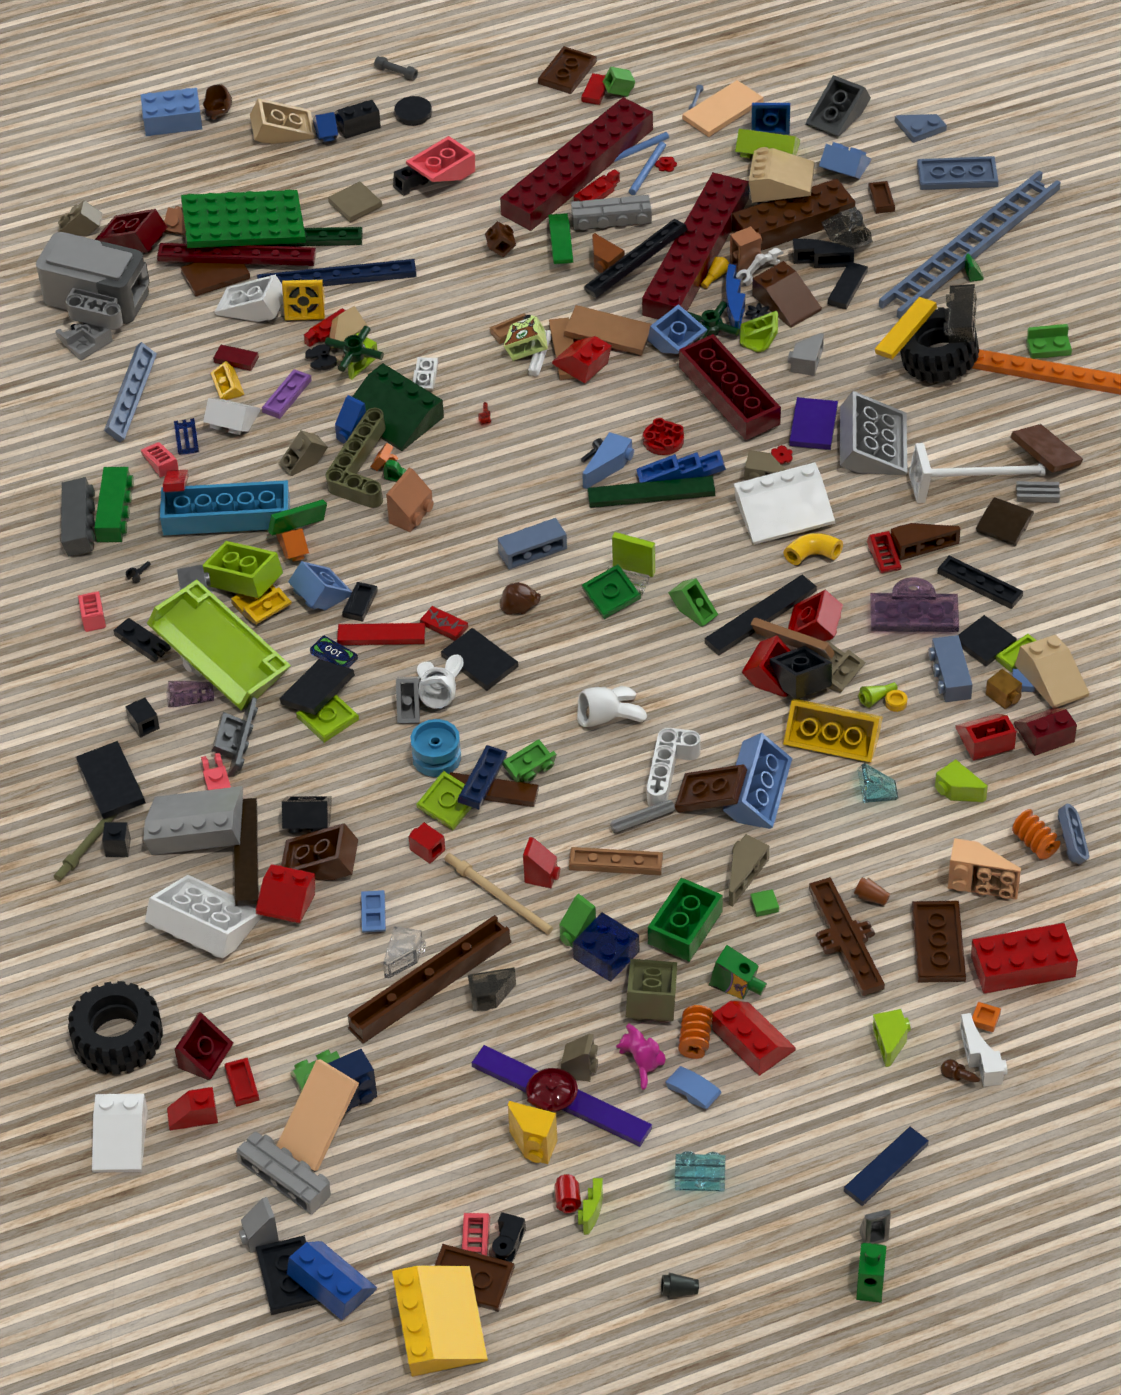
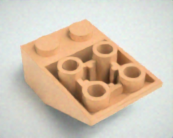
[948,838,1021,899]

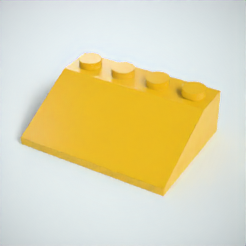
[392,1266,488,1377]

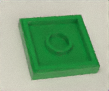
[582,564,641,619]

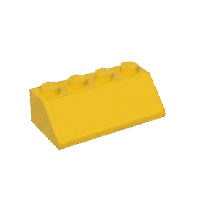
[783,699,883,763]

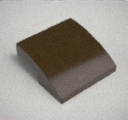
[976,497,1034,546]

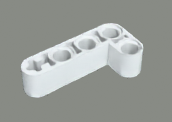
[647,728,700,807]

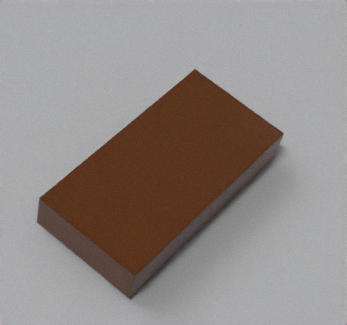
[868,181,895,214]

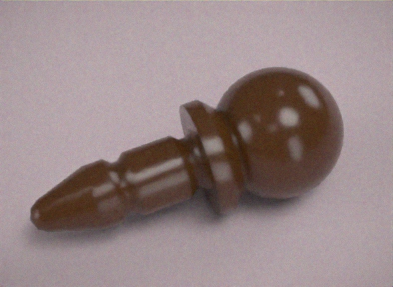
[941,1059,980,1082]

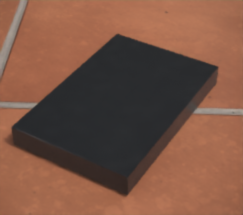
[441,628,519,691]
[279,659,355,715]
[256,1235,320,1315]

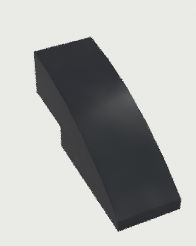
[792,239,854,269]

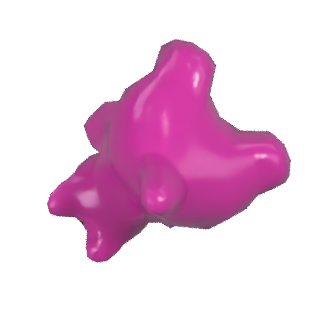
[616,1023,666,1090]

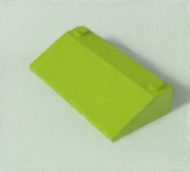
[147,579,291,711]

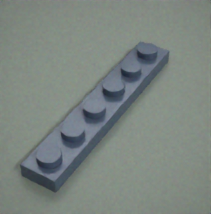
[104,342,157,442]

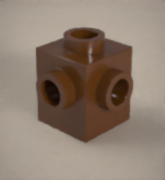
[485,221,516,257]

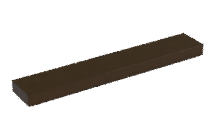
[234,798,259,906]

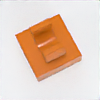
[370,443,398,471]

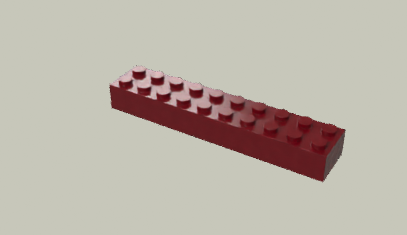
[500,97,653,231]
[642,172,749,320]

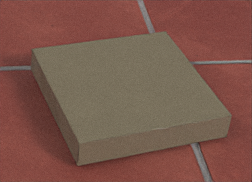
[328,181,382,223]

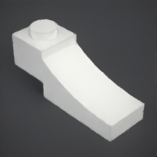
[960,1013,1007,1087]

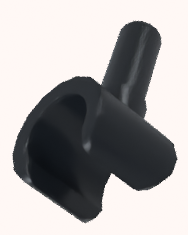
[581,438,603,463]
[126,561,151,583]

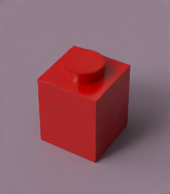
[408,822,445,864]

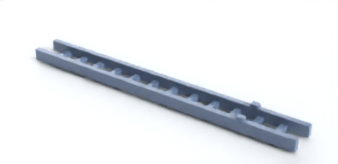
[879,171,1061,319]

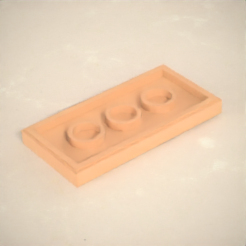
[682,80,764,137]
[276,1059,359,1171]

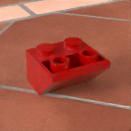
[955,714,1017,761]

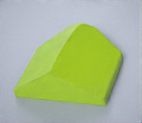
[740,311,778,352]

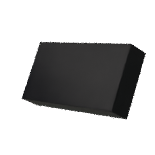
[342,582,378,622]

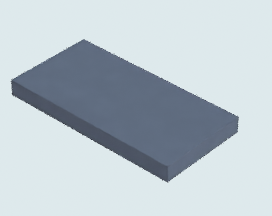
[917,156,999,190]

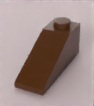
[891,523,961,561]

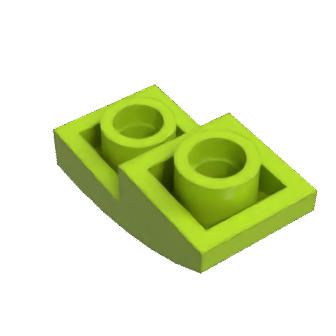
[578,1178,603,1235]

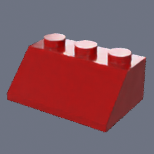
[712,1001,796,1076]

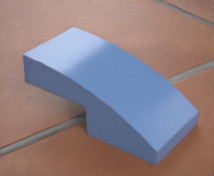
[361,890,386,933]
[665,1066,721,1109]

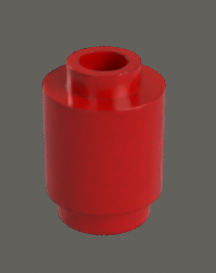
[554,1174,581,1213]

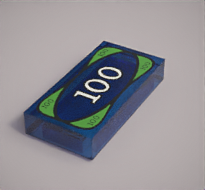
[310,635,358,668]

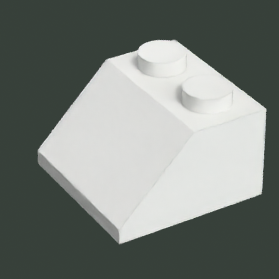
[203,398,260,435]

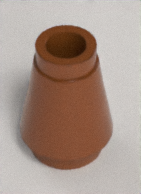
[854,877,891,906]

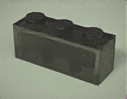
[944,284,977,343]

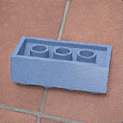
[723,732,792,829]

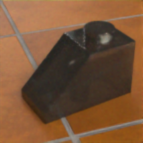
[468,967,516,1012]

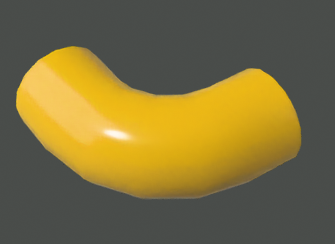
[783,533,843,565]

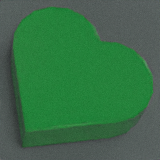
[383,460,406,482]

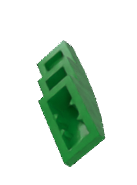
[548,213,573,264]

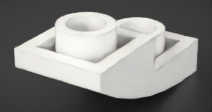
[413,357,438,391]

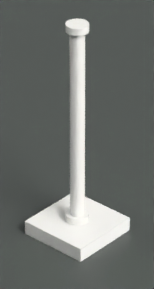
[909,443,1045,503]

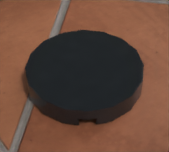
[394,96,432,126]

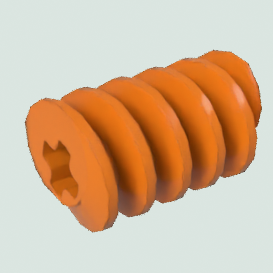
[1012,809,1061,860]
[678,1005,713,1059]

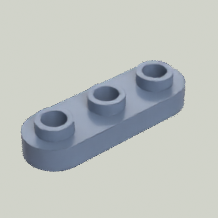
[1058,804,1089,864]

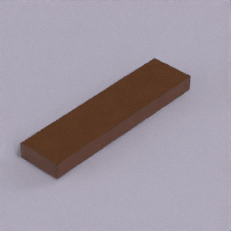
[450,772,539,807]

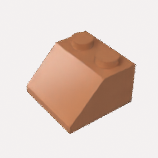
[386,467,434,532]

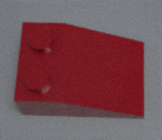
[95,209,168,253]

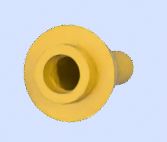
[701,257,729,289]

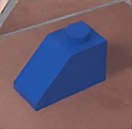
[313,112,338,142]
[335,395,366,443]

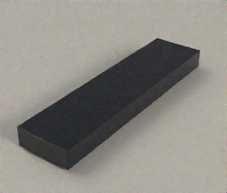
[937,555,1023,609]

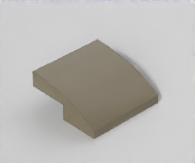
[826,641,866,692]

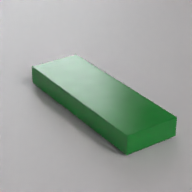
[268,499,327,536]

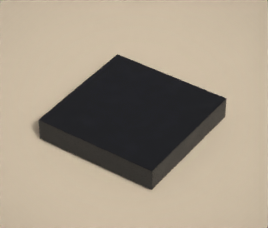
[958,615,1017,666]

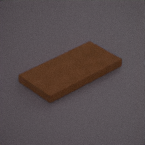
[912,901,966,983]

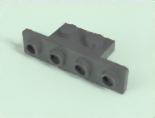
[211,697,258,777]

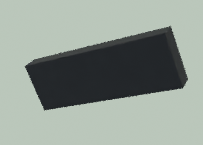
[828,261,868,309]

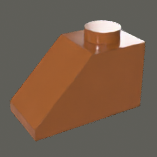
[592,233,625,273]

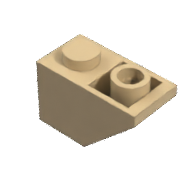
[329,306,367,350]

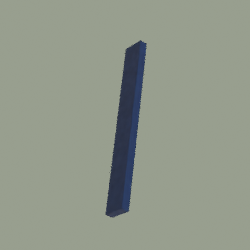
[257,259,417,287]

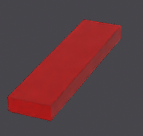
[163,469,189,492]
[337,623,426,645]

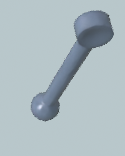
[689,85,704,110]

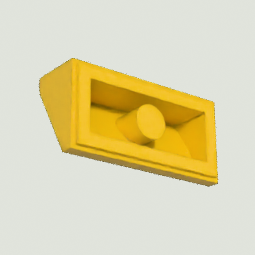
[210,361,244,400]

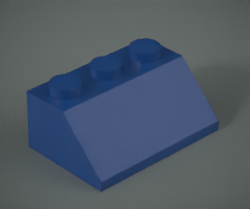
[287,1241,377,1320]

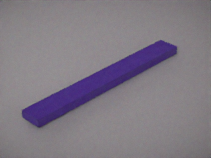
[471,1045,652,1147]

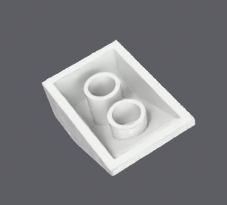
[215,274,283,322]
[92,1094,148,1173]

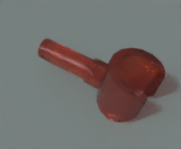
[478,402,492,425]

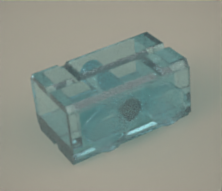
[675,1151,726,1191]

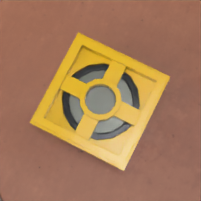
[282,279,325,321]

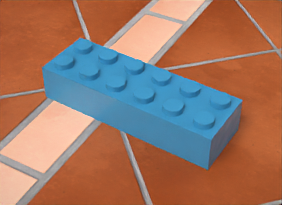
[160,480,290,536]

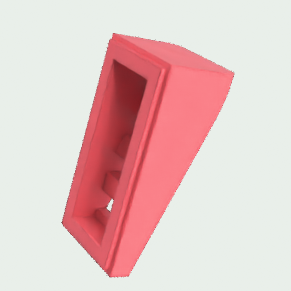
[141,442,178,478]
[78,591,106,632]
[462,1213,490,1256]

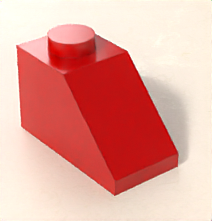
[523,837,561,889]
[167,1087,218,1131]

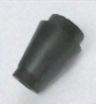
[661,1272,699,1298]

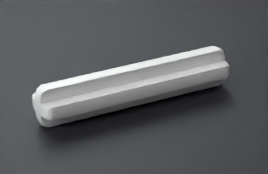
[528,330,551,377]

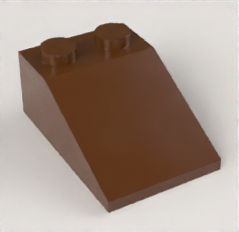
[752,261,822,328]
[281,823,358,880]

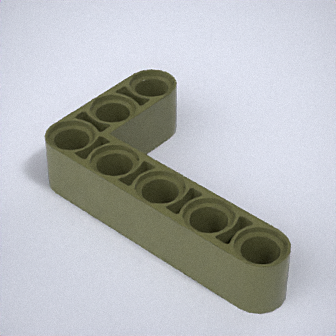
[325,408,386,508]

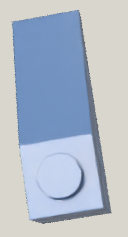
[582,432,634,489]

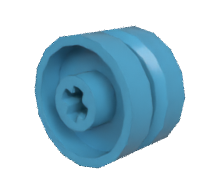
[410,719,461,777]

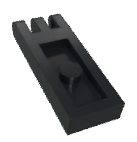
[113,618,171,662]

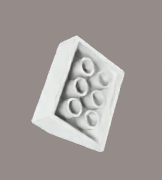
[734,462,835,545]
[145,875,263,959]

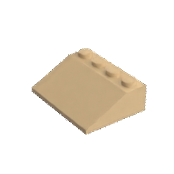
[749,147,815,203]

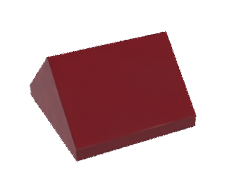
[174,1012,234,1080]

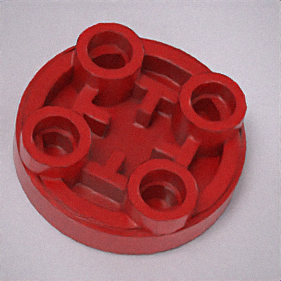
[643,418,684,455]

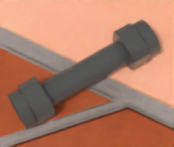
[374,56,418,80]

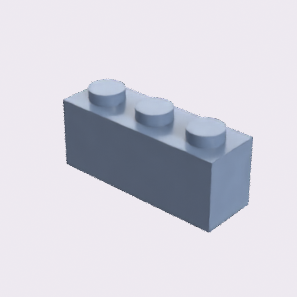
[497,518,567,569]
[928,635,973,702]

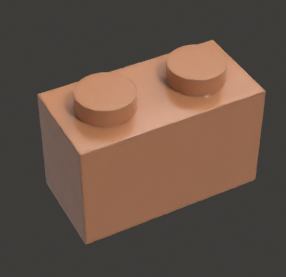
[730,226,762,273]

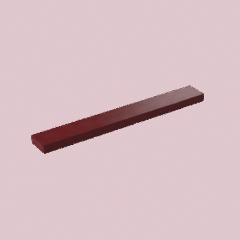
[157,243,316,266]

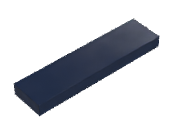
[458,745,508,810]
[844,1126,929,1206]

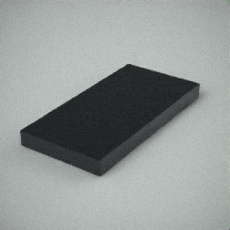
[76,741,146,819]

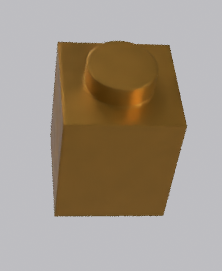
[986,669,1022,709]

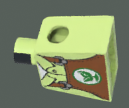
[504,315,548,361]

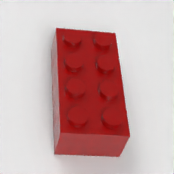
[971,923,1078,994]

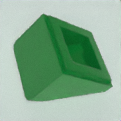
[964,254,984,282]

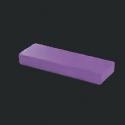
[262,369,312,419]

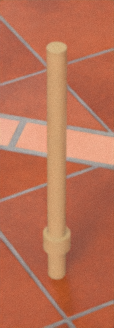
[444,853,553,935]

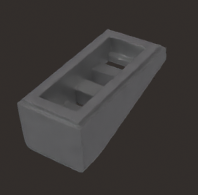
[860,1209,891,1244]

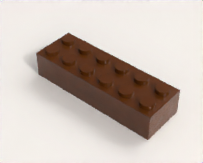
[732,178,856,251]

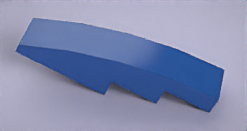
[726,264,745,336]
[636,450,726,483]

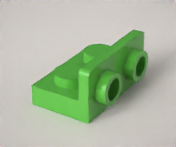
[1026,324,1072,359]

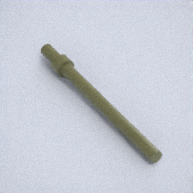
[54,784,141,881]

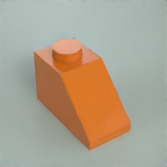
[276,528,309,562]

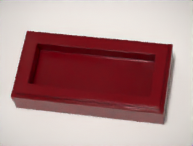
[213,344,259,371]

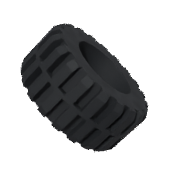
[900,307,979,383]
[68,981,163,1075]

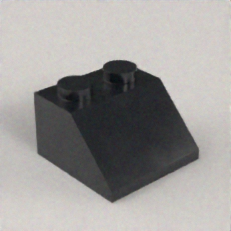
[334,100,381,139]
[769,646,832,699]
[282,796,332,833]

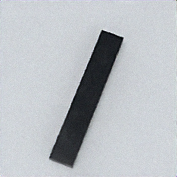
[584,219,688,298]
[704,574,817,655]

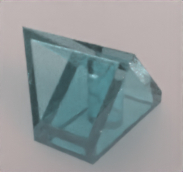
[857,763,898,803]

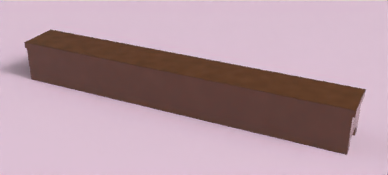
[347,915,511,1044]

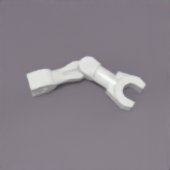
[736,248,783,286]

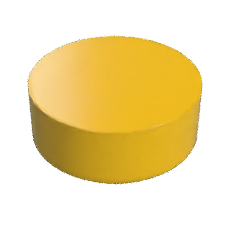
[885,690,908,712]

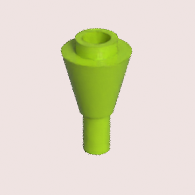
[858,682,898,708]

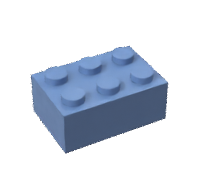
[140,88,202,136]

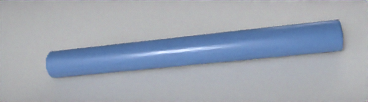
[614,132,669,162]
[629,142,666,195]

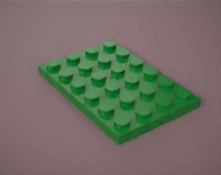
[181,189,306,248]

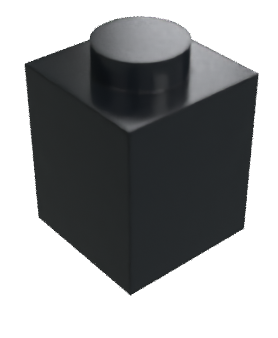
[125,697,160,738]
[102,822,131,857]

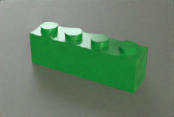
[94,467,134,543]

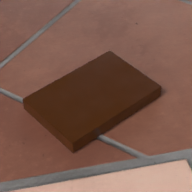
[538,46,597,94]
[180,263,250,297]
[1010,424,1083,473]
[675,764,747,813]
[435,1244,515,1312]

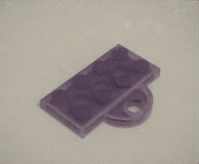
[870,577,959,632]

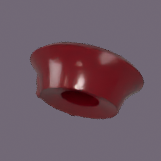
[526,1068,578,1113]

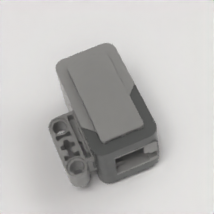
[36,232,149,330]

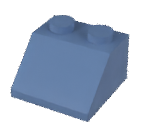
[647,304,707,354]
[288,561,352,610]

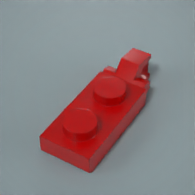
[573,169,620,201]
[304,308,346,347]

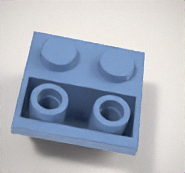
[819,142,871,179]

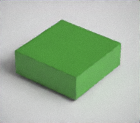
[750,889,779,917]

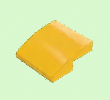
[231,585,292,625]

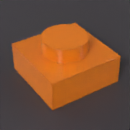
[972,1002,1001,1032]

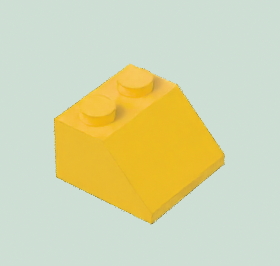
[508,1101,558,1164]

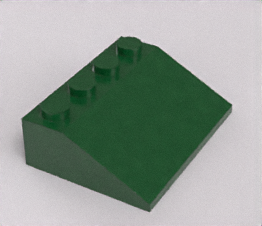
[352,363,444,451]

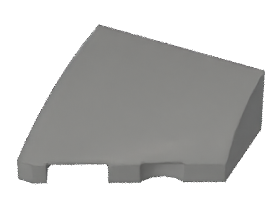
[55,324,113,360]

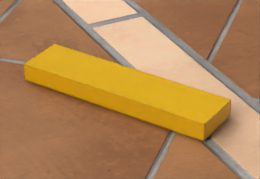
[875,297,937,360]

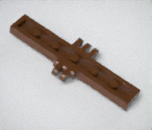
[809,877,885,996]

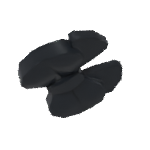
[305,344,337,370]

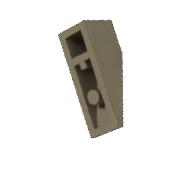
[729,834,770,907]

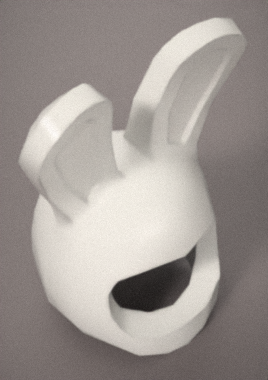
[417,654,463,708]
[577,686,647,727]

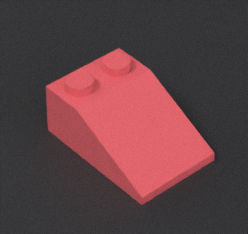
[406,136,475,182]

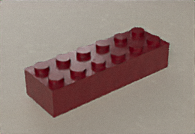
[679,334,781,440]

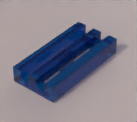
[174,418,199,455]

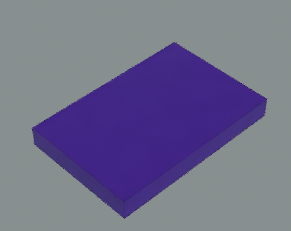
[789,397,838,450]

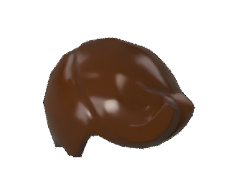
[203,84,232,120]
[500,582,541,615]

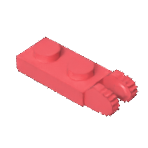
[201,753,231,790]

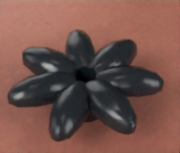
[745,303,770,320]

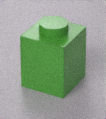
[603,66,635,97]

